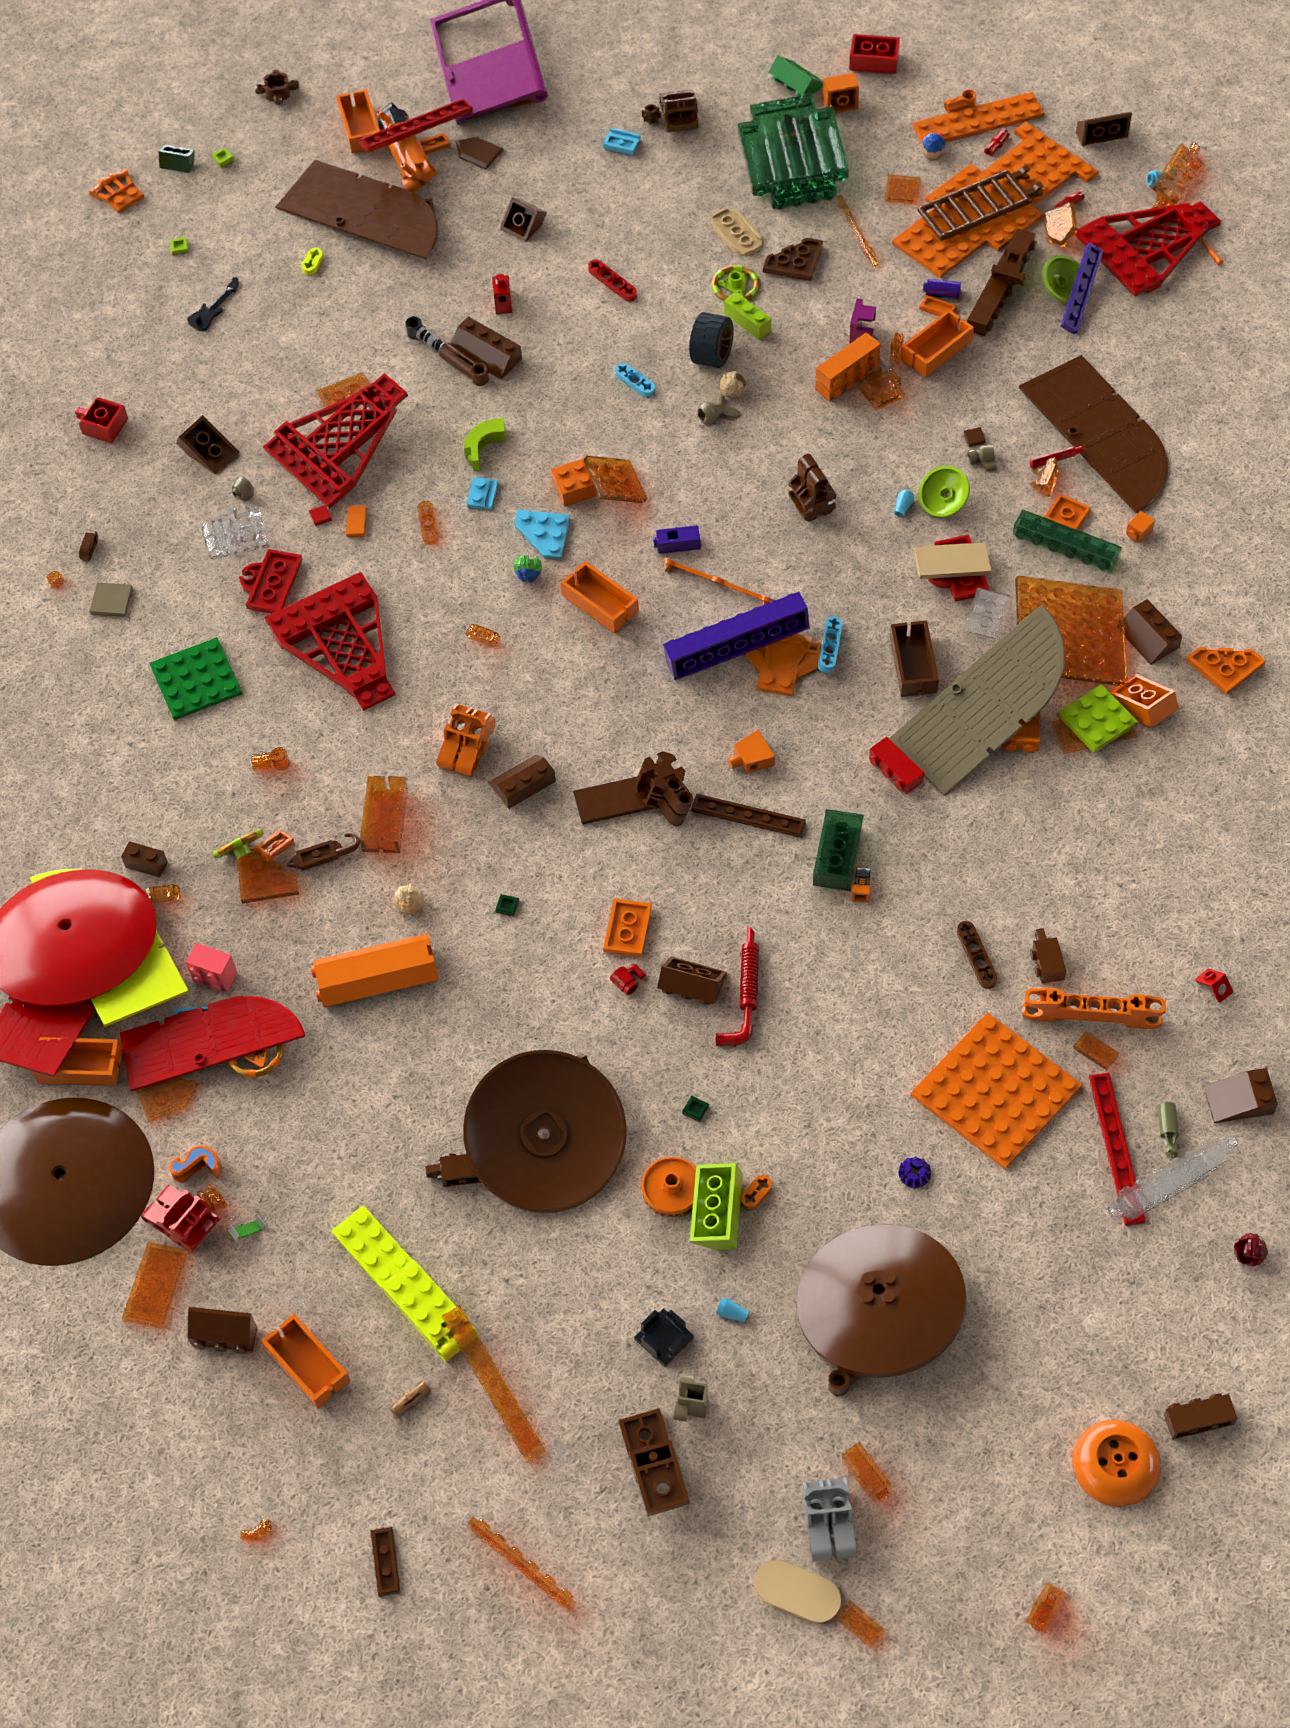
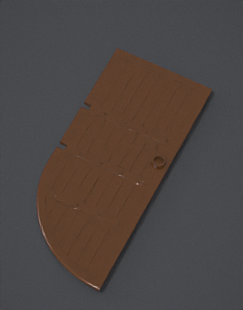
[275,159,438,259]
[1019,355,1168,514]

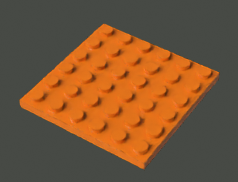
[910,1012,1082,1170]

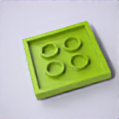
[1057,684,1138,753]

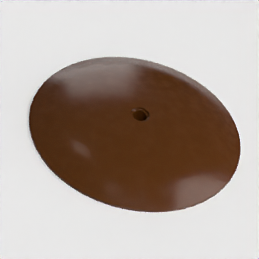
[0,1097,154,1266]

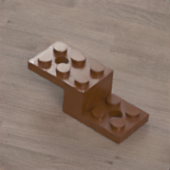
[618,1408,690,1517]

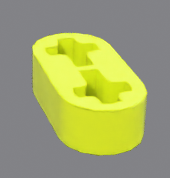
[302,248,323,275]

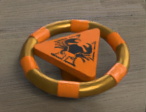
[228,1044,284,1078]

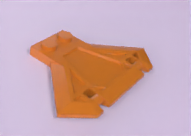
[745,634,840,696]

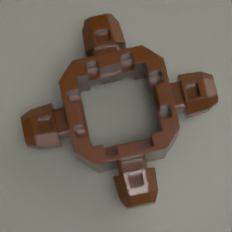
[255,69,300,105]

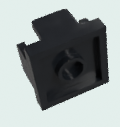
[634,1308,694,1367]

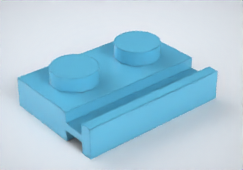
[603,128,641,155]
[467,477,498,510]

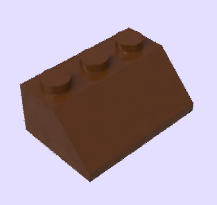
[1076,112,1132,146]
[1116,599,1182,665]
[488,755,556,809]
[657,956,727,1005]
[187,1307,258,1354]

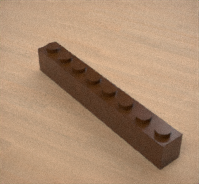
[967,228,1037,336]

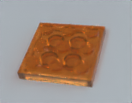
[583,455,647,503]

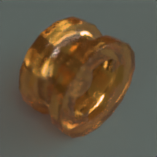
[47,571,64,588]

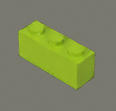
[724,292,771,340]

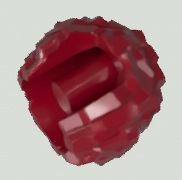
[1234,1233,1268,1267]

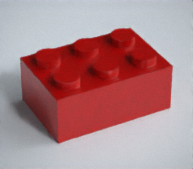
[849,34,900,74]

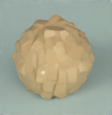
[720,371,748,398]
[393,884,423,915]

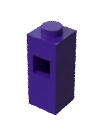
[653,525,701,554]

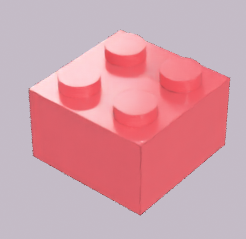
[186,943,237,992]

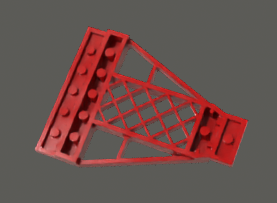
[1074,201,1221,297]
[263,373,408,509]
[265,572,396,711]

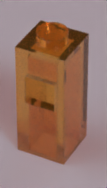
[841,1442,891,1502]

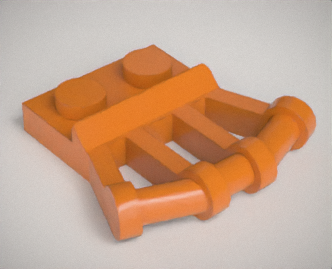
[89,169,144,213]

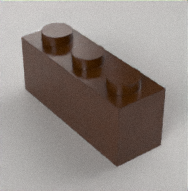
[1164,1393,1238,1439]

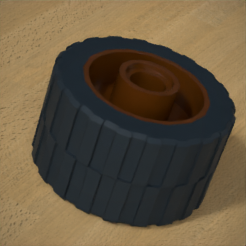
[689,312,734,368]

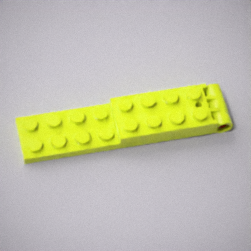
[331,1205,479,1362]

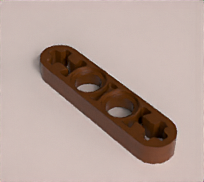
[957,921,997,989]

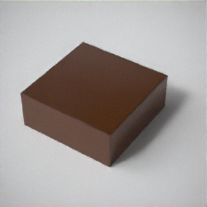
[963,427,986,447]

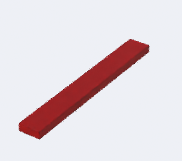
[359,98,473,153]
[1089,1073,1146,1226]

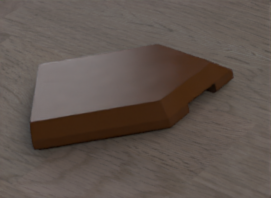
[455,137,504,170]

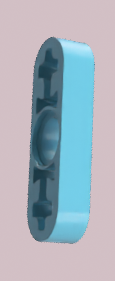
[615,363,655,397]

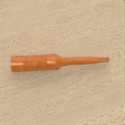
[1200,238,1223,266]

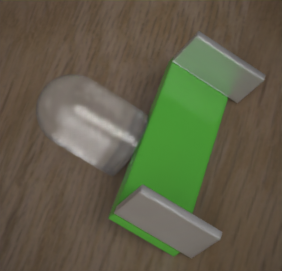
[227,1215,266,1240]

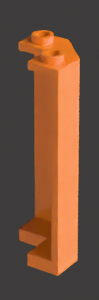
[311,933,439,1007]

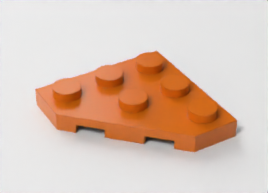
[1186,647,1266,695]

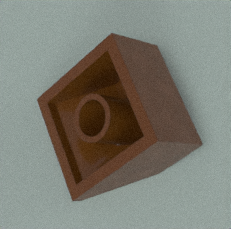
[500,197,547,242]

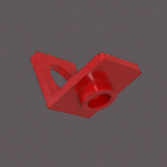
[1195,969,1233,1003]

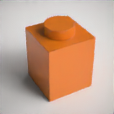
[1126,511,1155,543]

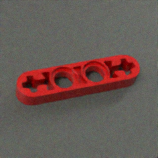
[588,259,637,302]

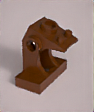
[991,241,1030,286]

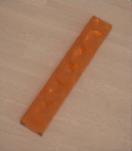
[467,1516,574,1613]

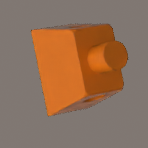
[727,730,775,774]

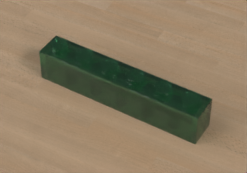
[1012,509,1122,572]

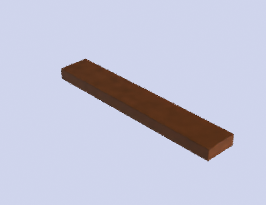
[691,793,806,838]

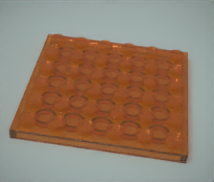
[1015,575,1128,686]

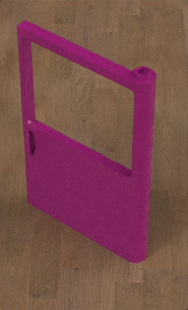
[430,0,548,125]

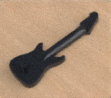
[187,277,239,331]

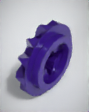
[898,1156,931,1188]

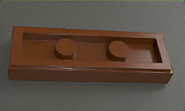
[370,1527,401,1597]

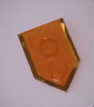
[1043,203,1078,248]
[136,1076,199,1123]

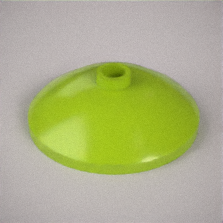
[1042,255,1080,303]
[918,465,970,518]

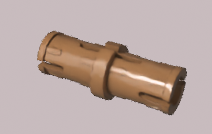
[389,1380,431,1418]

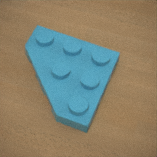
[515,510,570,560]

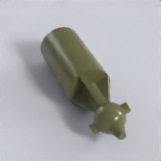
[1157,1102,1179,1163]

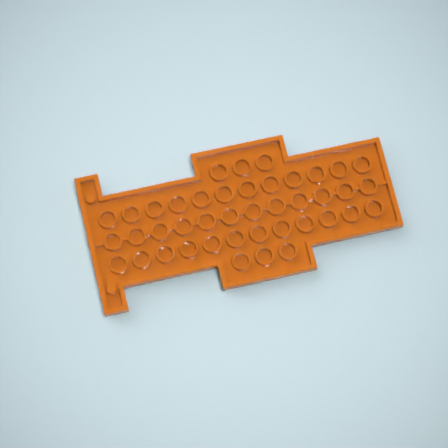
[892,122,1098,278]

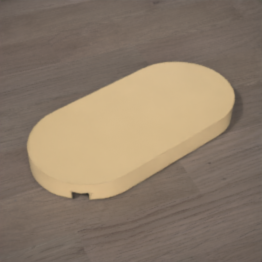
[712,208,762,255]
[755,1560,841,1624]

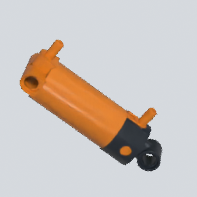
[377,102,437,193]

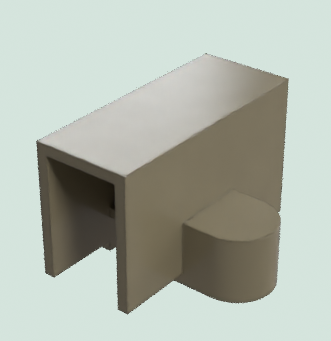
[673,1374,708,1422]

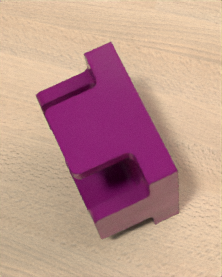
[849,298,876,344]

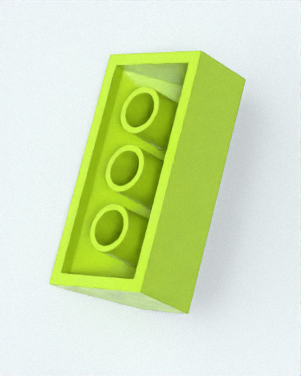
[690,1163,743,1250]

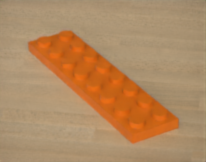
[912,92,1044,144]

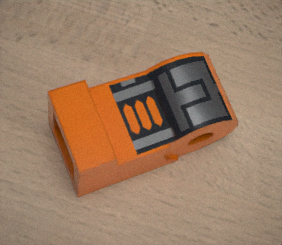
[851,866,871,903]

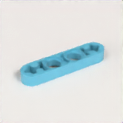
[818,616,842,673]

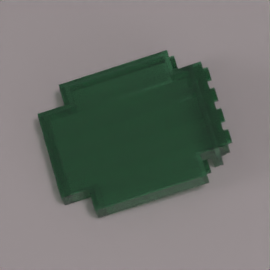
[737,93,849,210]

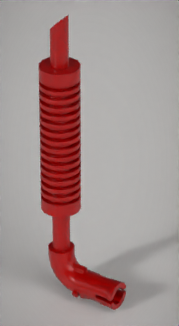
[715,926,759,1047]

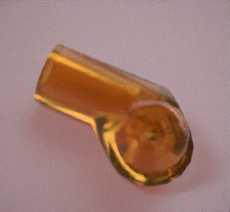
[241,1518,272,1542]

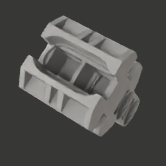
[802,1478,857,1562]

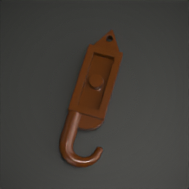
[287,833,360,871]

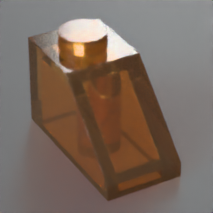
[1025,1582,1067,1634]

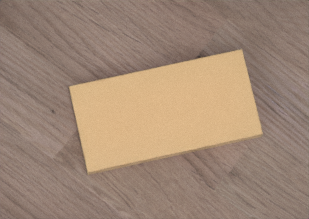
[914,543,991,579]

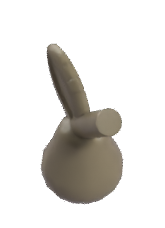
[697,395,741,425]

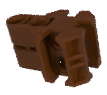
[659,90,699,133]
[788,454,837,522]
[634,751,693,826]

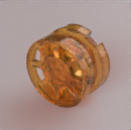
[197,1183,227,1215]

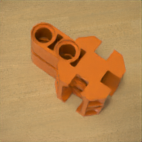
[437,704,495,777]

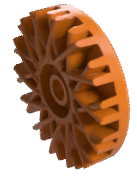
[641,1157,696,1217]

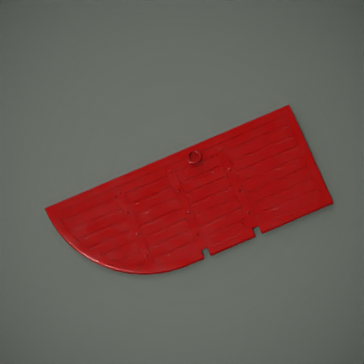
[0,909,156,1077]

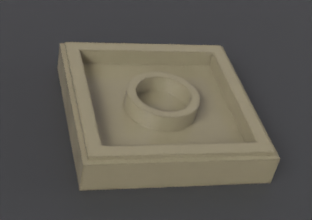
[89,582,133,617]

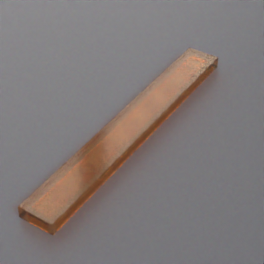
[442,1305,546,1463]

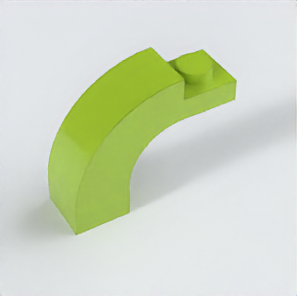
[464,418,506,471]

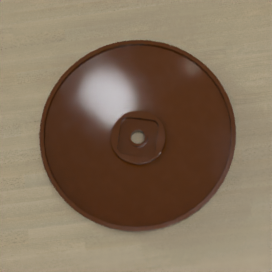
[463,1050,627,1213]
[796,1224,967,1378]

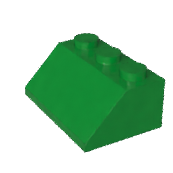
[768,55,823,98]

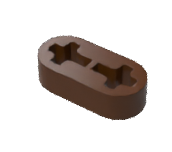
[79,530,98,561]

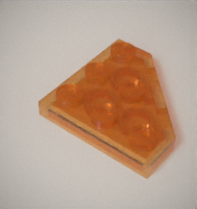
[237,848,299,904]

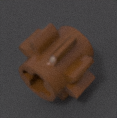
[641,104,661,124]

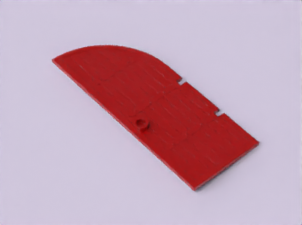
[120,995,306,1092]

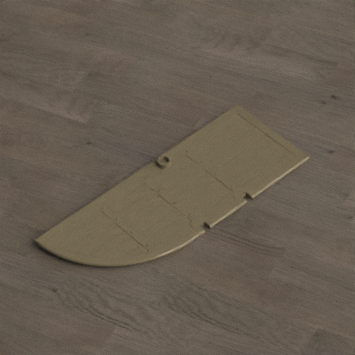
[889,604,1065,796]

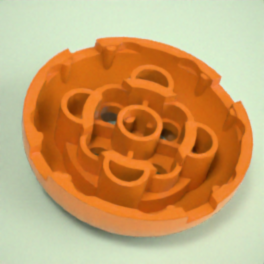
[1072,1420,1161,1507]

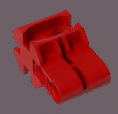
[141,1185,220,1253]

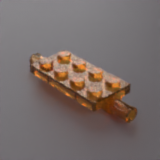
[1152,143,1206,209]

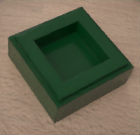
[495,894,519,917]
[682,1095,709,1122]

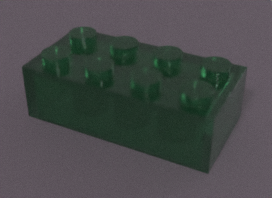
[813,809,864,891]

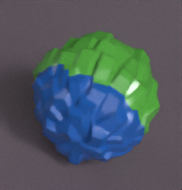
[513,555,542,582]

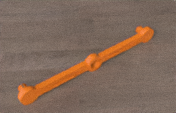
[664,558,773,606]

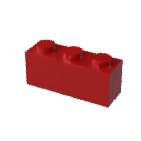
[869,736,925,794]

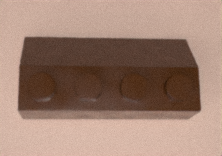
[451,316,522,380]

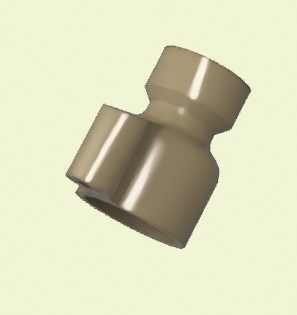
[968,444,996,471]

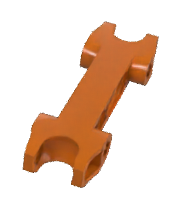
[1022,988,1166,1029]

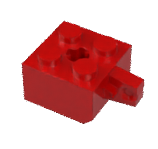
[75,397,128,443]

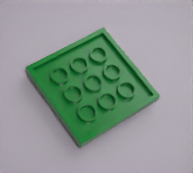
[149,637,243,720]

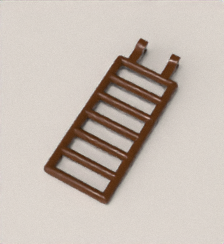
[917,165,1044,241]

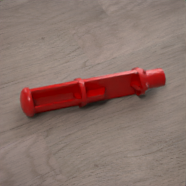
[1029,446,1083,469]

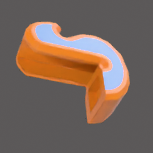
[169,1145,222,1182]

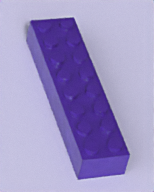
[663,592,810,680]

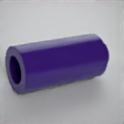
[923,279,961,299]

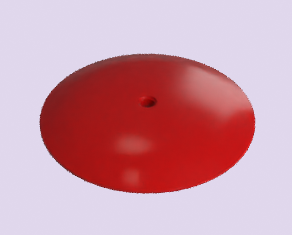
[0,869,157,1006]

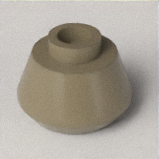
[231,477,254,500]

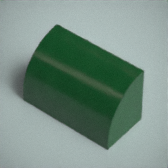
[158,145,195,173]

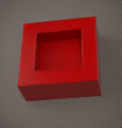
[309,505,332,526]

